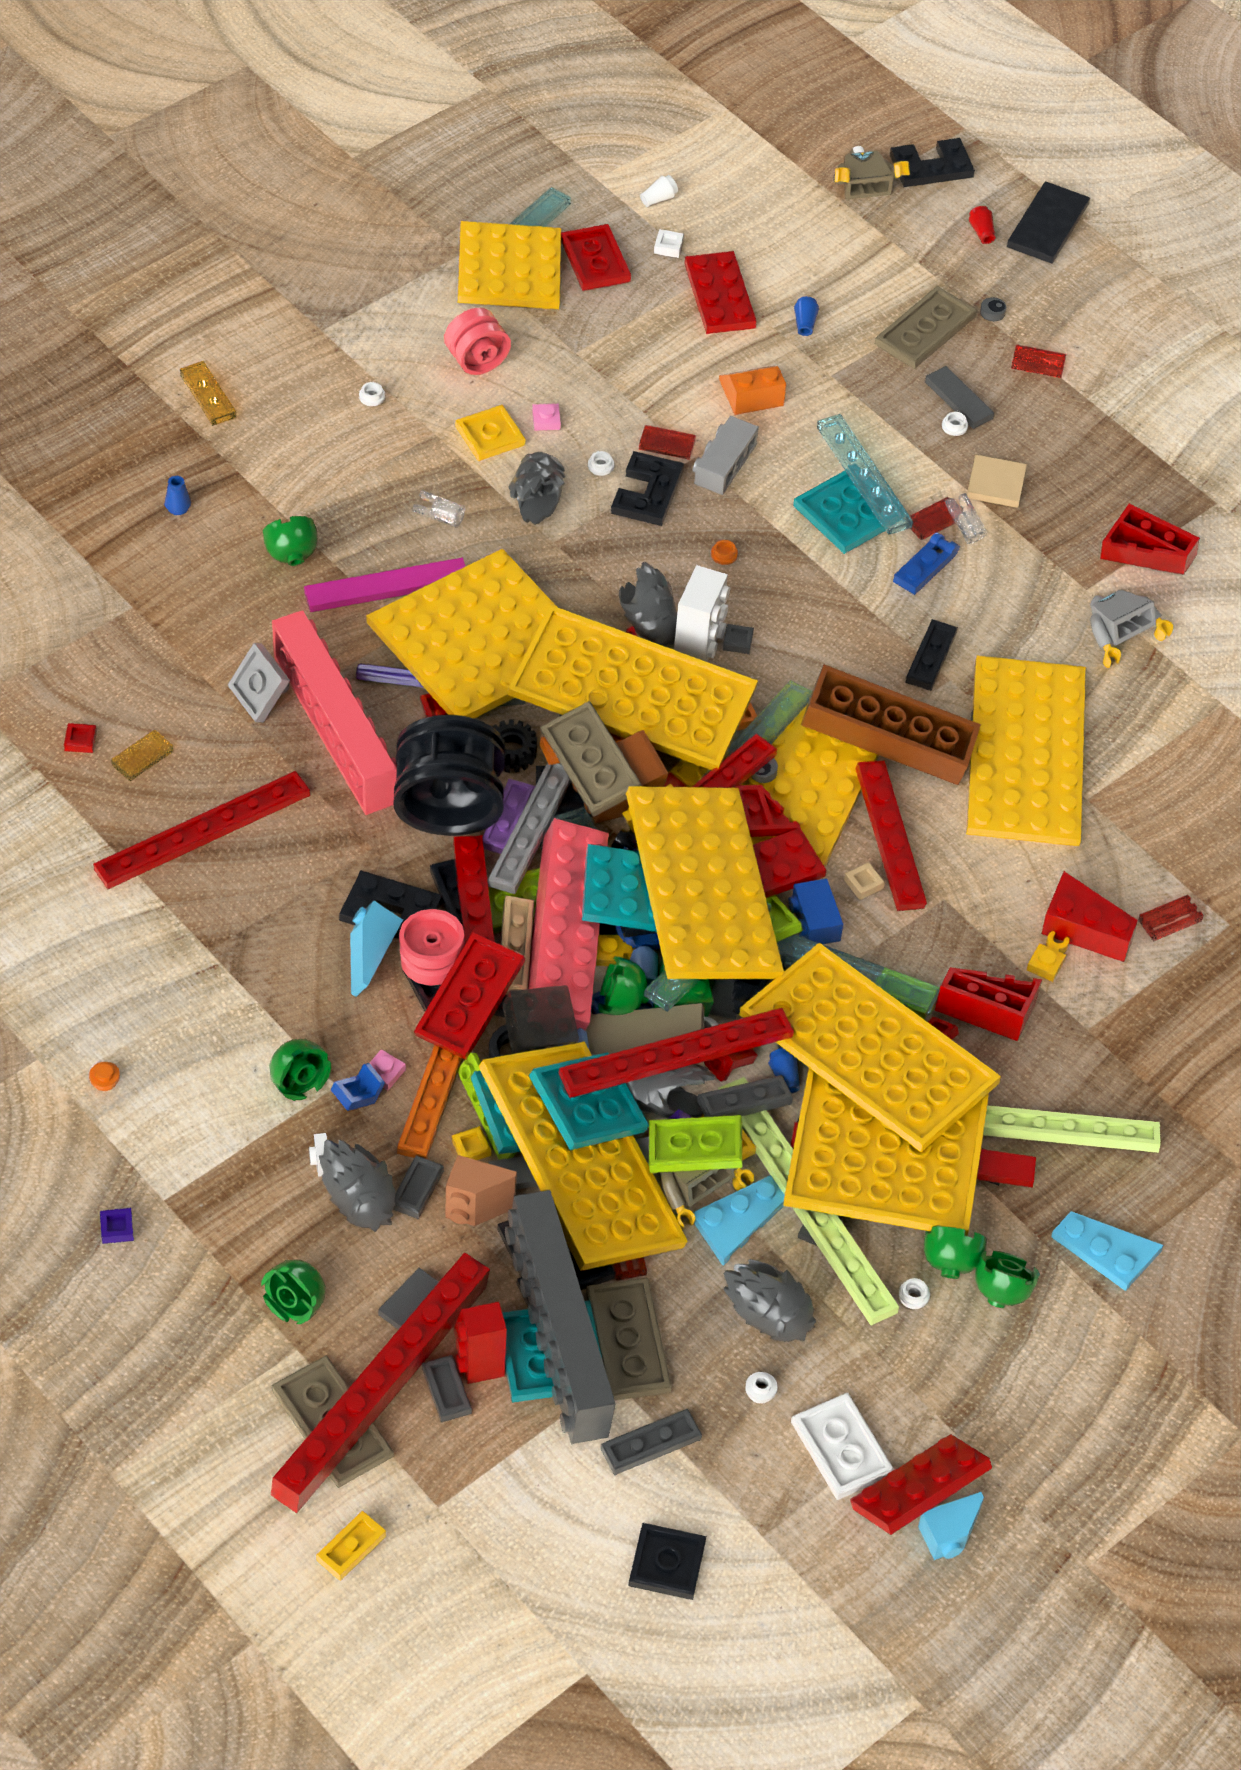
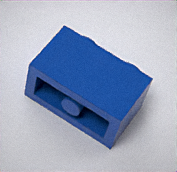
[788,878,843,947]

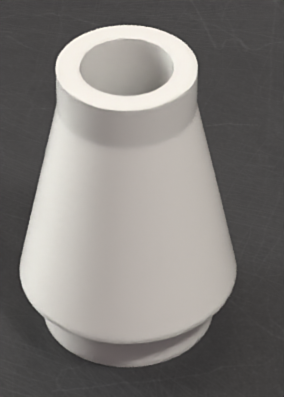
[640,175,678,207]

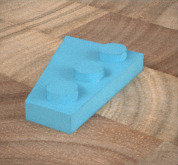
[693,1175,785,1266]
[1051,1211,1164,1291]

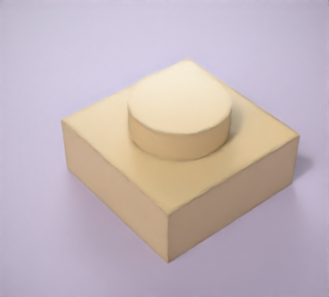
[844,862,885,900]

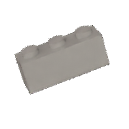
[693,415,759,495]

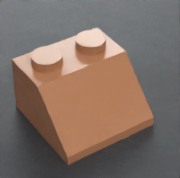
[445,1155,517,1226]

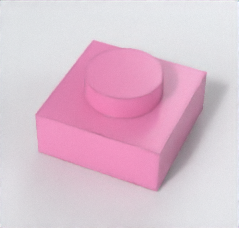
[532,404,561,431]
[370,1050,406,1091]

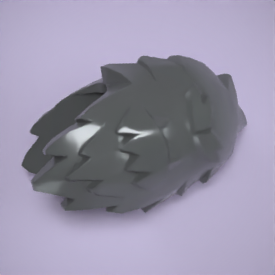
[508,452,565,525]
[619,562,677,647]
[626,1064,715,1118]
[319,1139,396,1232]
[723,1259,816,1342]

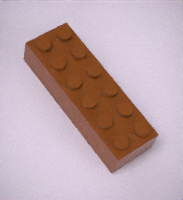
[801,664,981,785]

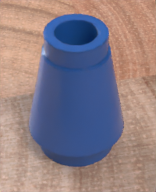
[794,296,819,336]
[164,476,191,515]
[768,1048,801,1094]

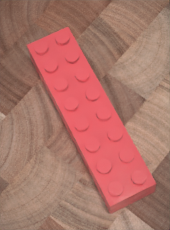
[272,610,397,815]
[522,818,609,1037]

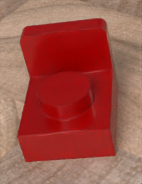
[704,1048,758,1082]

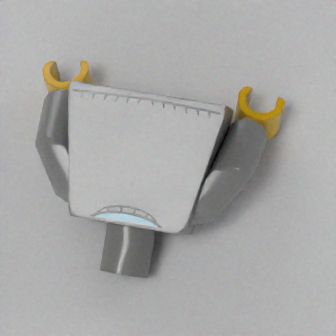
[1090,590,1173,668]

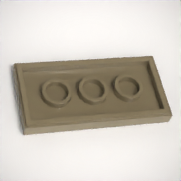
[874,286,977,369]
[540,701,643,817]
[586,1003,704,1055]
[586,1278,672,1400]
[272,1355,394,1488]

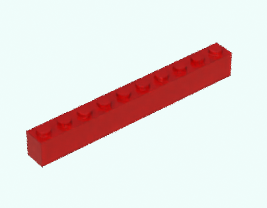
[271,1252,490,1513]

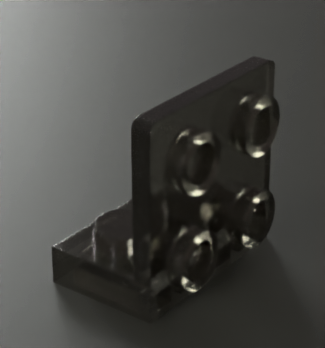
[502,985,579,1054]

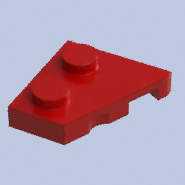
[734,784,800,837]

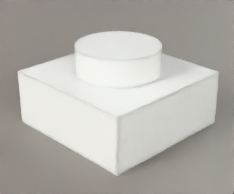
[654,229,684,258]
[309,1133,327,1177]

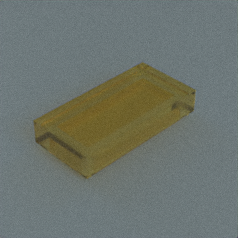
[111,729,174,781]

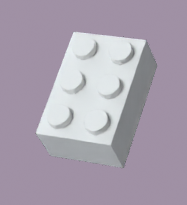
[674,565,730,662]

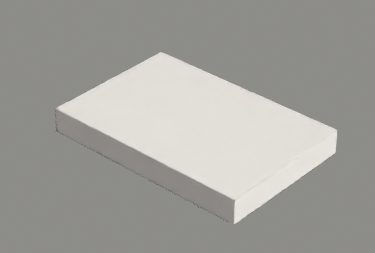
[791,1392,894,1500]

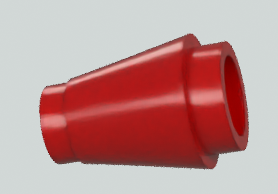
[969,206,996,244]

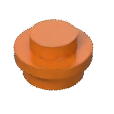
[711,540,738,565]
[89,1062,120,1091]

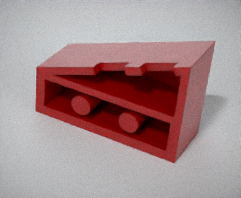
[1100,503,1200,575]
[1041,871,1138,962]
[935,967,1042,1041]
[453,1302,507,1384]

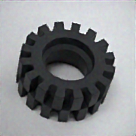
[492,719,537,773]

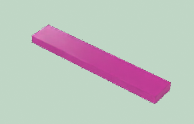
[304,557,465,612]

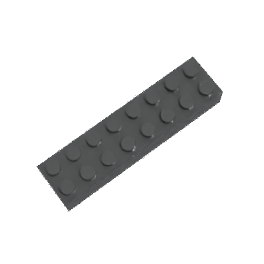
[505,1190,616,1444]

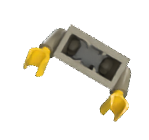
[833,146,910,200]
[661,1168,754,1230]

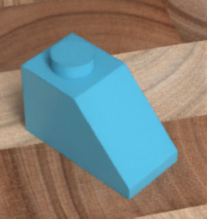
[918,1492,984,1560]

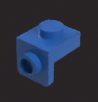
[331,1063,385,1111]

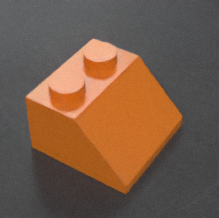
[719,366,786,415]

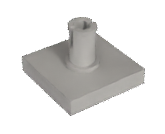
[228,643,290,722]

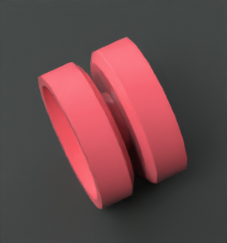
[444,308,511,375]
[399,909,465,986]

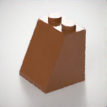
[572,730,668,824]

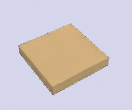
[966,455,1027,508]

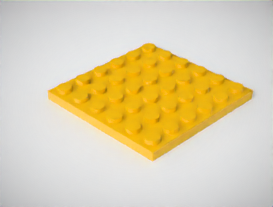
[366,548,557,719]
[783,1068,989,1236]

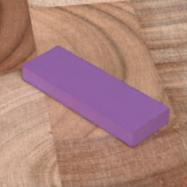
[482,779,535,854]

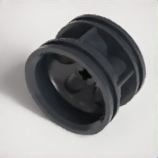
[393,715,505,836]

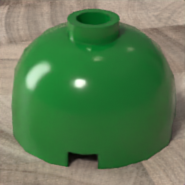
[263,516,318,566]
[598,956,651,1015]
[269,1039,332,1101]
[924,1226,987,1279]
[975,1250,1040,1308]
[261,1259,325,1324]

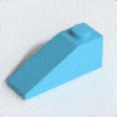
[350,901,403,997]

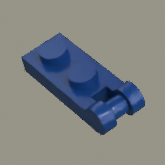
[893,532,960,595]

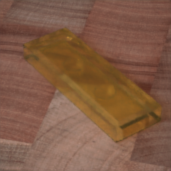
[180,361,236,426]

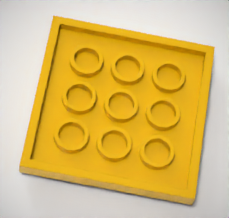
[457,221,561,310]

